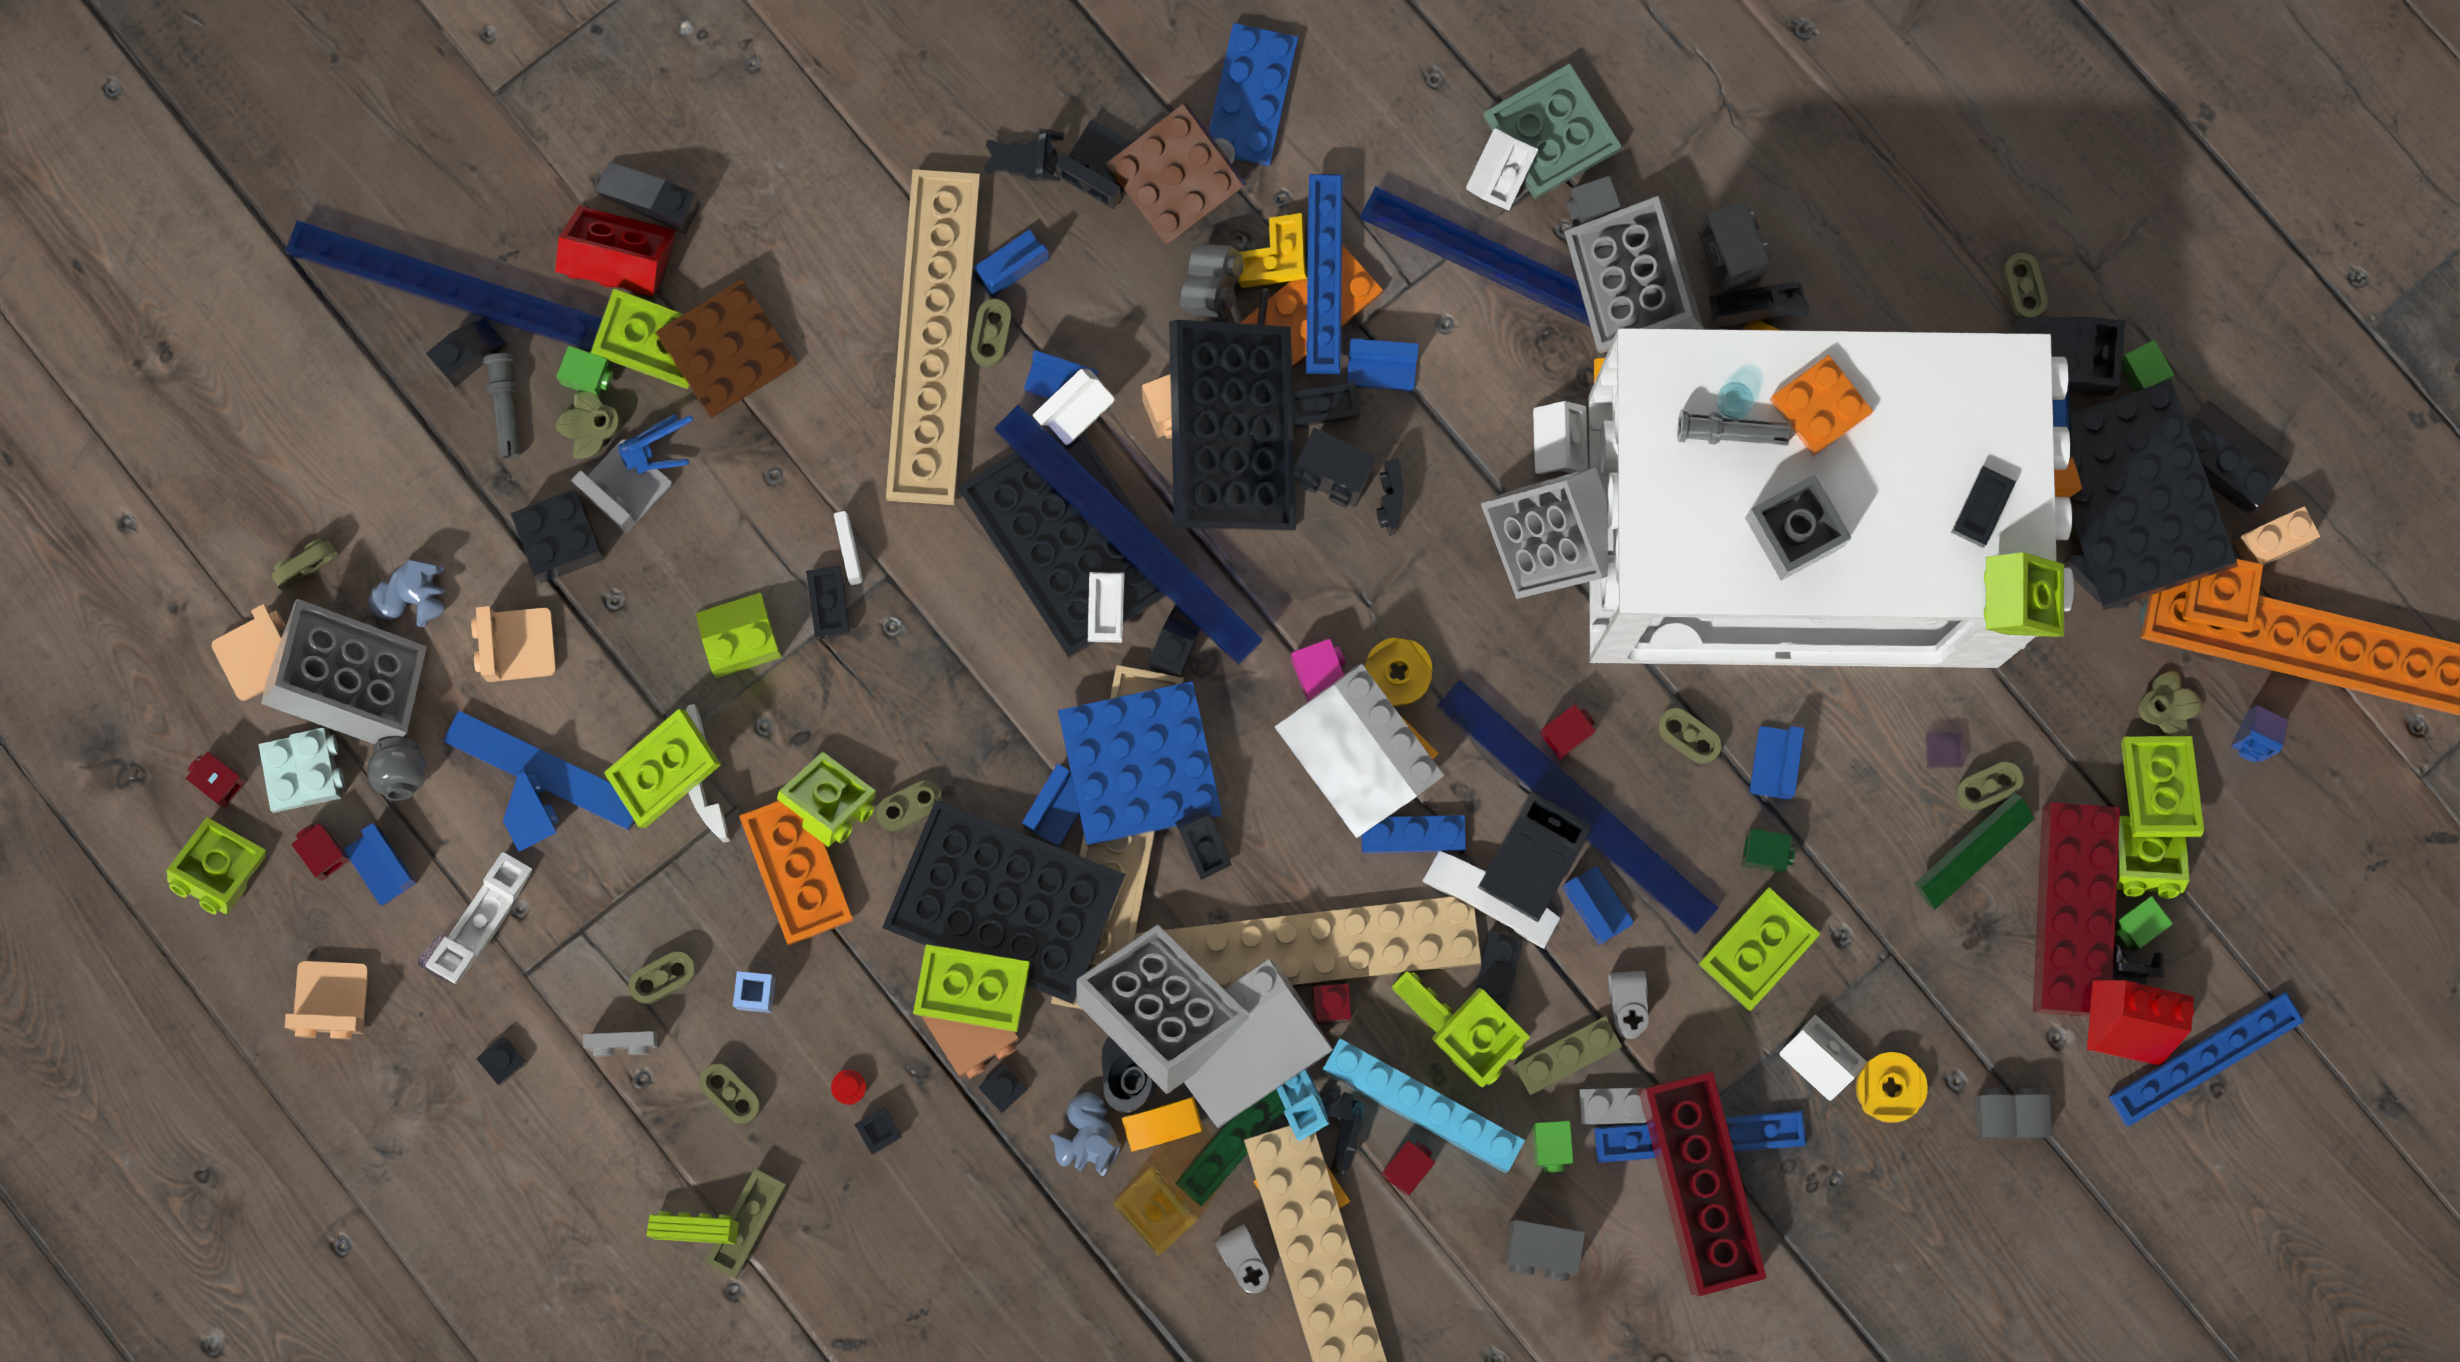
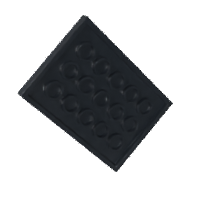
[1169,319,1296,531]
[2069,380,2238,610]
[958,429,1184,659]
[882,800,1127,1005]

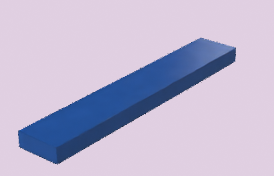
[1306,174,1343,374]
[443,711,634,831]
[2108,992,2305,1127]
[1594,1111,1806,1163]

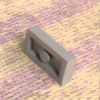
[583,1031,658,1057]
[1579,1088,1646,1125]

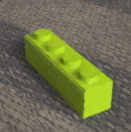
[1391,971,1453,1033]
[646,1211,739,1244]

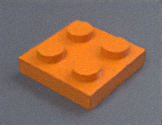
[1770,355,1873,457]
[2182,559,2263,633]

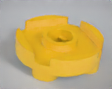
[1364,638,1432,707]
[1856,1052,1928,1123]

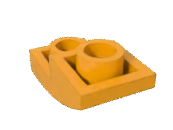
[1122,1096,1203,1152]

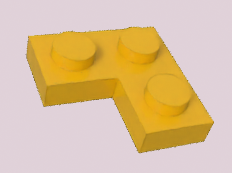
[1238,213,1307,288]

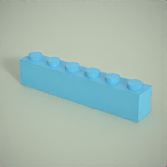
[1322,1039,1525,1173]

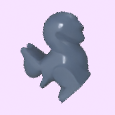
[368,559,446,627]
[1050,1092,1121,1177]

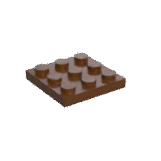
[1106,103,1247,245]
[655,278,797,419]

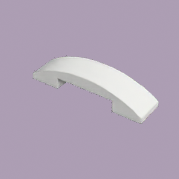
[686,704,730,843]
[1422,851,1560,949]
[426,852,532,984]

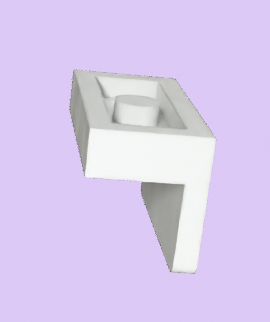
[1466,128,1538,210]
[1033,369,1116,444]
[1533,401,1588,475]
[1780,1014,1866,1100]

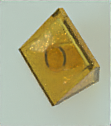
[1112,1166,1199,1257]

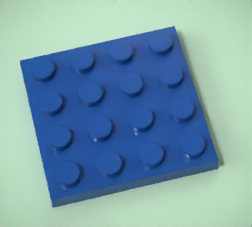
[1058,681,1222,846]

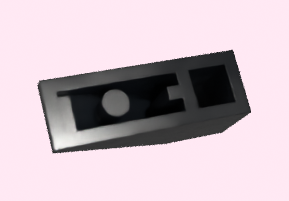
[594,162,700,235]

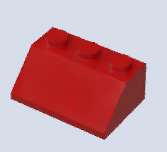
[555,206,676,296]
[2087,980,2194,1065]

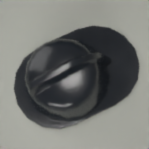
[1101,1036,1157,1112]

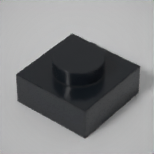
[476,1036,527,1086]
[978,1064,1028,1114]
[854,1107,903,1155]

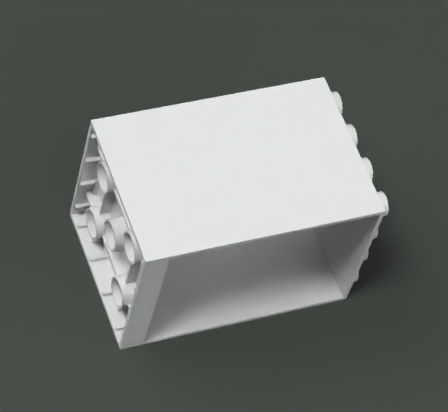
[1588,328,2074,668]

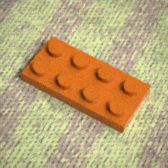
[1240,244,1383,369]
[739,801,854,946]

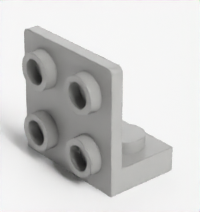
[571,440,672,534]

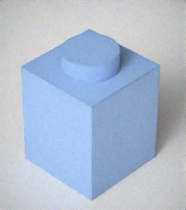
[733,971,776,1013]

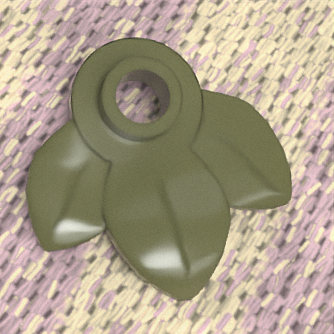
[555,391,621,459]
[2138,671,2203,736]

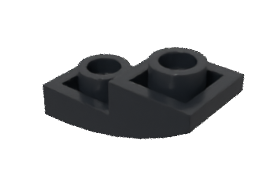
[1376,458,1403,536]

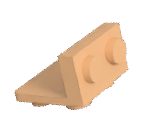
[212,604,286,701]
[471,606,556,682]
[285,961,369,1039]

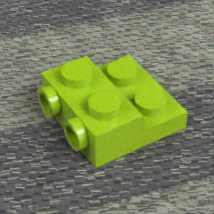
[777,752,876,847]
[2117,816,2190,899]
[167,817,266,915]
[1431,988,1530,1088]

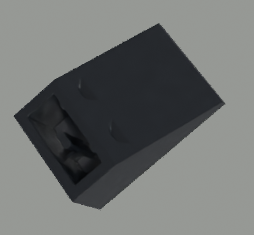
[2014,317,2125,396]
[1477,791,1592,922]

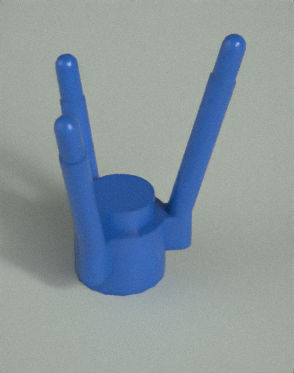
[618,414,694,474]

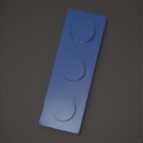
[1361,815,1466,853]

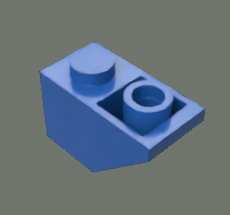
[2231,705,2288,762]
[503,768,560,852]

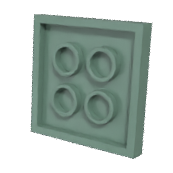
[1483,63,1622,199]

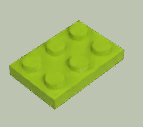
[590,289,689,389]
[604,709,721,828]
[2121,736,2204,837]
[1698,888,1821,1011]
[913,944,1030,1032]

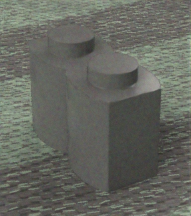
[1180,244,1244,317]
[1975,1088,2052,1139]

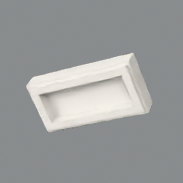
[833,511,863,585]
[1088,572,1124,643]

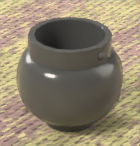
[367,737,427,801]

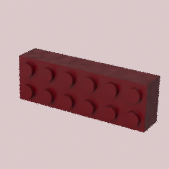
[2033,802,2120,1017]
[1638,1072,1767,1296]

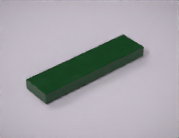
[1915,793,2035,910]
[1175,1089,1286,1207]

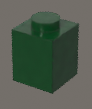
[1741,828,1796,873]

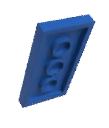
[1208,23,1298,166]

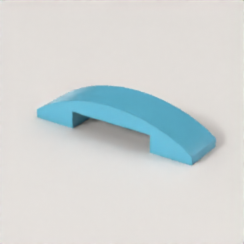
[1277,1068,1329,1142]

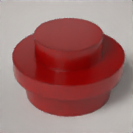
[831,1070,866,1105]

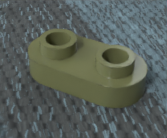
[2003,253,2048,318]
[971,299,1012,367]
[271,539,338,589]
[1657,708,1721,764]
[1956,762,2023,812]
[876,781,943,832]
[628,951,696,1004]
[699,1064,761,1124]

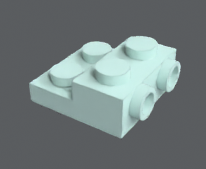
[259,728,345,813]

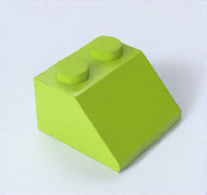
[1984,552,2064,637]
[696,593,782,678]

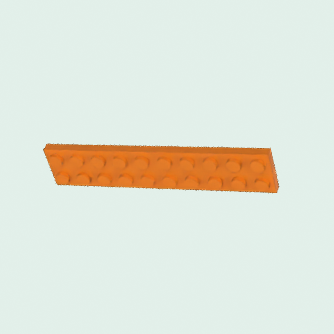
[2141,583,2460,716]

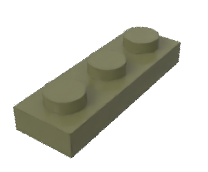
[1513,1016,1622,1096]
[704,1168,787,1279]

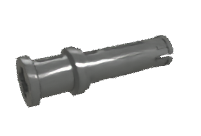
[483,353,521,459]
[1677,409,1791,446]

